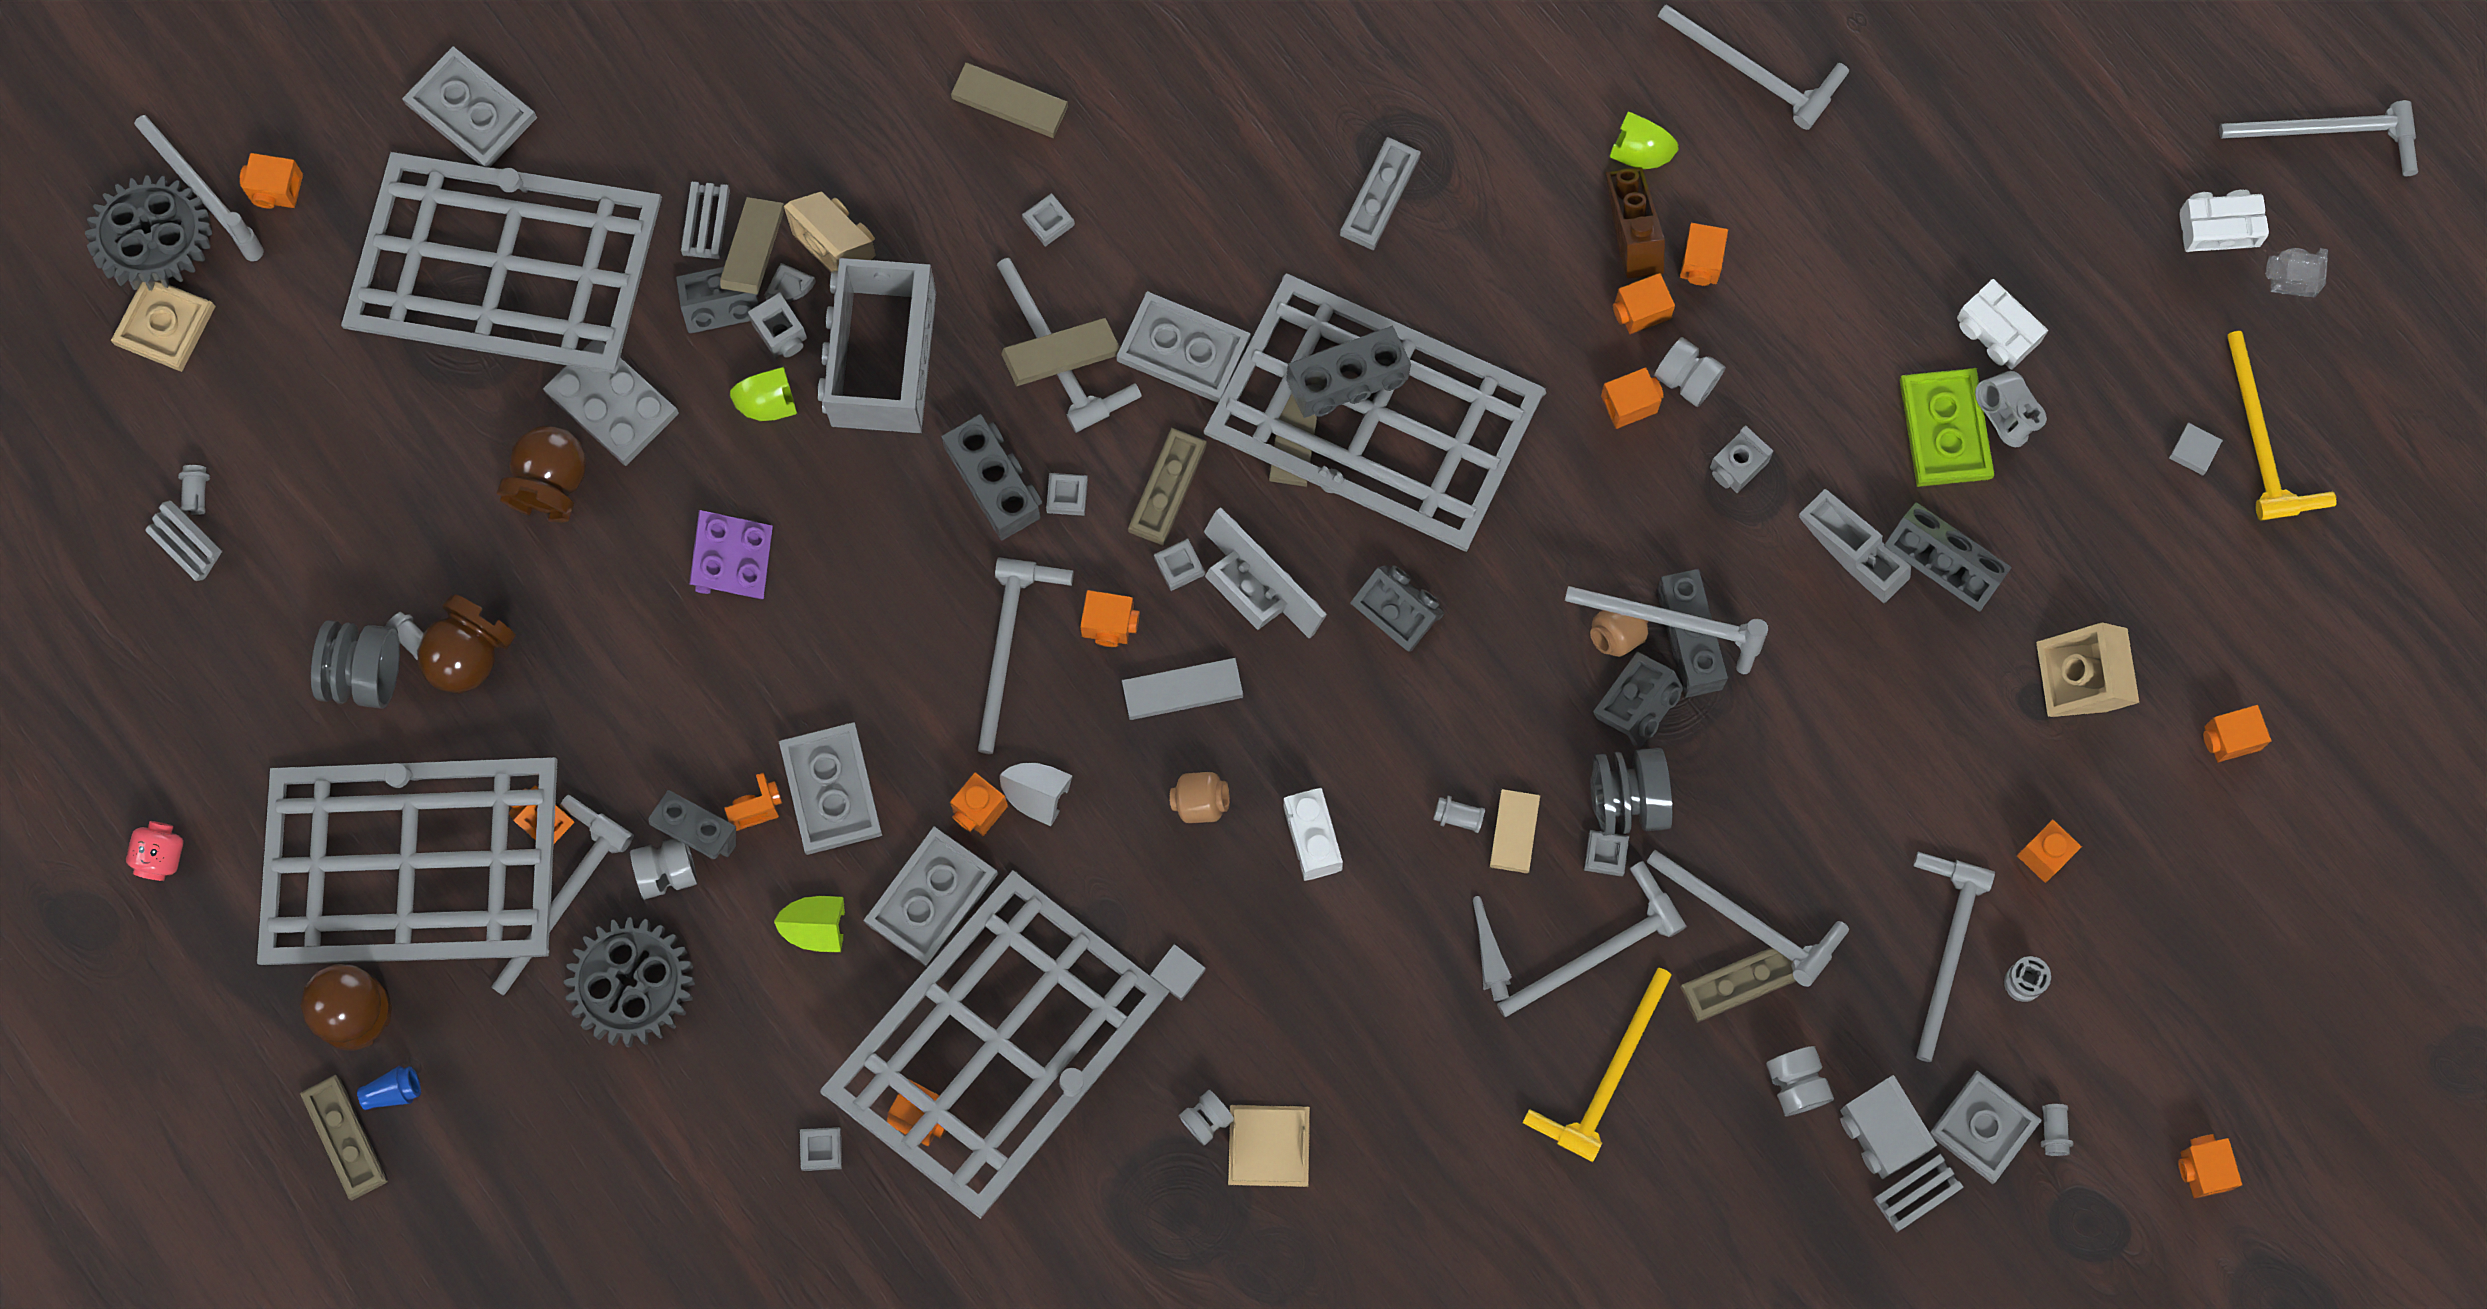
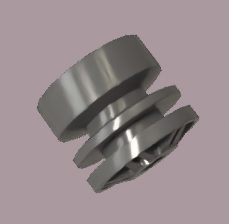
[311,620,400,709]
[1590,747,1672,836]

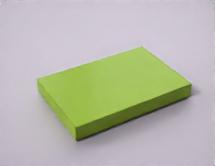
[1900,368,1994,487]

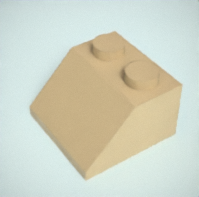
[784,191,876,273]
[2036,622,2139,717]

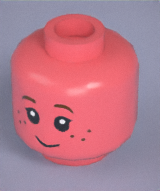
[126,821,184,881]

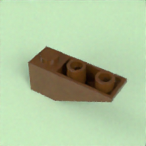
[1606,167,1665,278]

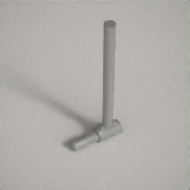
[1658,4,1849,130]
[2219,100,2418,176]
[134,115,264,261]
[997,258,1142,433]
[978,557,1074,754]
[1565,586,1768,674]
[491,795,634,996]
[1647,850,1849,987]
[1913,852,1995,1062]
[1497,861,1687,1017]

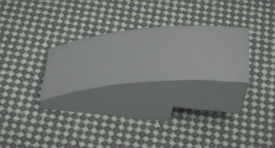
[1799,489,1911,604]

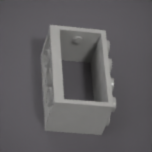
[818,258,937,433]

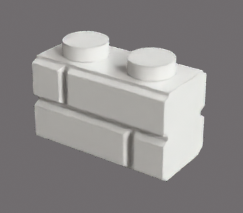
[2179,190,2269,252]
[1957,279,2048,370]
[1283,788,1343,881]

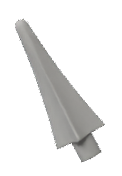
[1473,896,1512,1001]

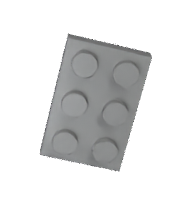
[402,46,537,167]
[1116,291,1250,403]
[543,340,679,466]
[779,722,883,855]
[863,827,998,967]

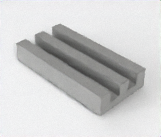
[681,182,730,259]
[145,501,222,581]
[1873,1154,1964,1233]

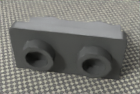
[676,267,759,333]
[1350,565,1445,652]
[1593,652,1683,748]
[649,790,736,859]

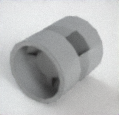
[1654,337,1726,407]
[630,838,698,900]
[1766,1046,1834,1116]

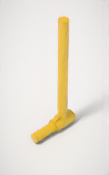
[2227,331,2336,521]
[1523,968,1672,1162]

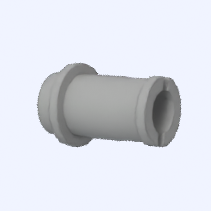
[178,465,210,515]
[385,612,424,660]
[1433,796,1485,833]
[2041,1104,2073,1156]

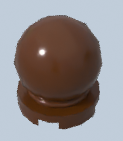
[496,425,586,523]
[417,594,516,694]
[300,964,392,1051]

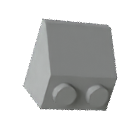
[1840,1075,1937,1179]

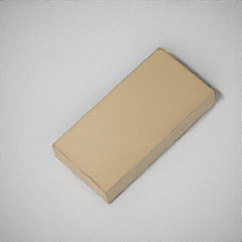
[1490,789,1540,873]

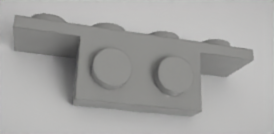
[1204,507,1327,638]

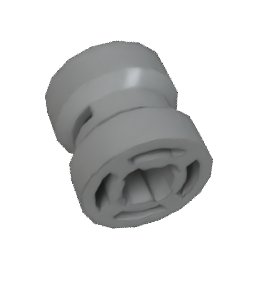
[2004,956,2051,1002]
[1178,1089,1234,1146]

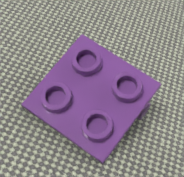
[689,510,773,599]

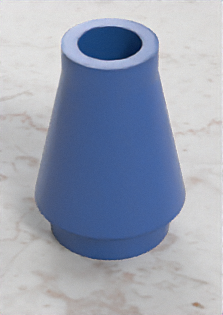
[357,1066,421,1110]

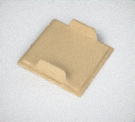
[1228,1105,1310,1187]

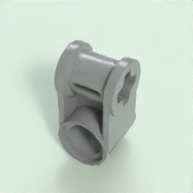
[1975,371,2047,447]

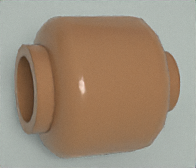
[1590,610,1648,657]
[1170,772,1230,823]

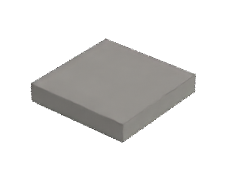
[1929,1071,2042,1184]

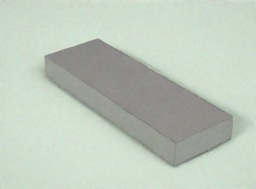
[1340,137,1421,250]
[1122,658,1243,720]

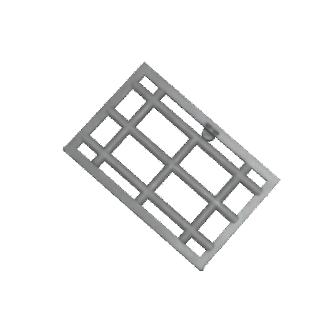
[341,152,662,373]
[1204,273,1546,552]
[256,757,558,965]
[820,870,1170,1219]

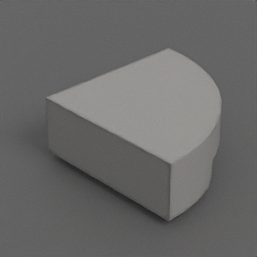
[764,263,816,302]

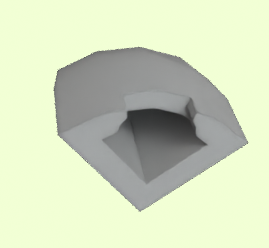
[1000,763,1072,826]

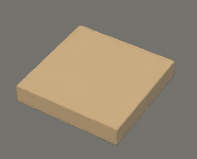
[111,281,216,372]

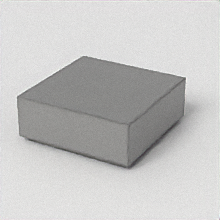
[1022,193,1075,247]
[2169,423,2223,475]
[1046,473,1088,516]
[1154,539,1205,591]
[1584,830,1629,876]
[1150,944,1206,1001]
[800,1127,842,1171]

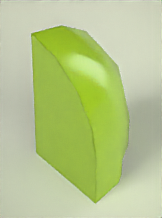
[1610,111,1679,169]
[730,367,797,421]
[774,896,845,953]

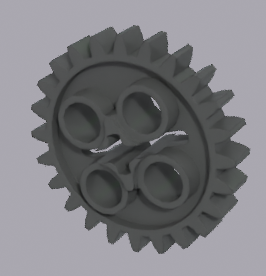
[85,175,212,291]
[564,917,695,1047]

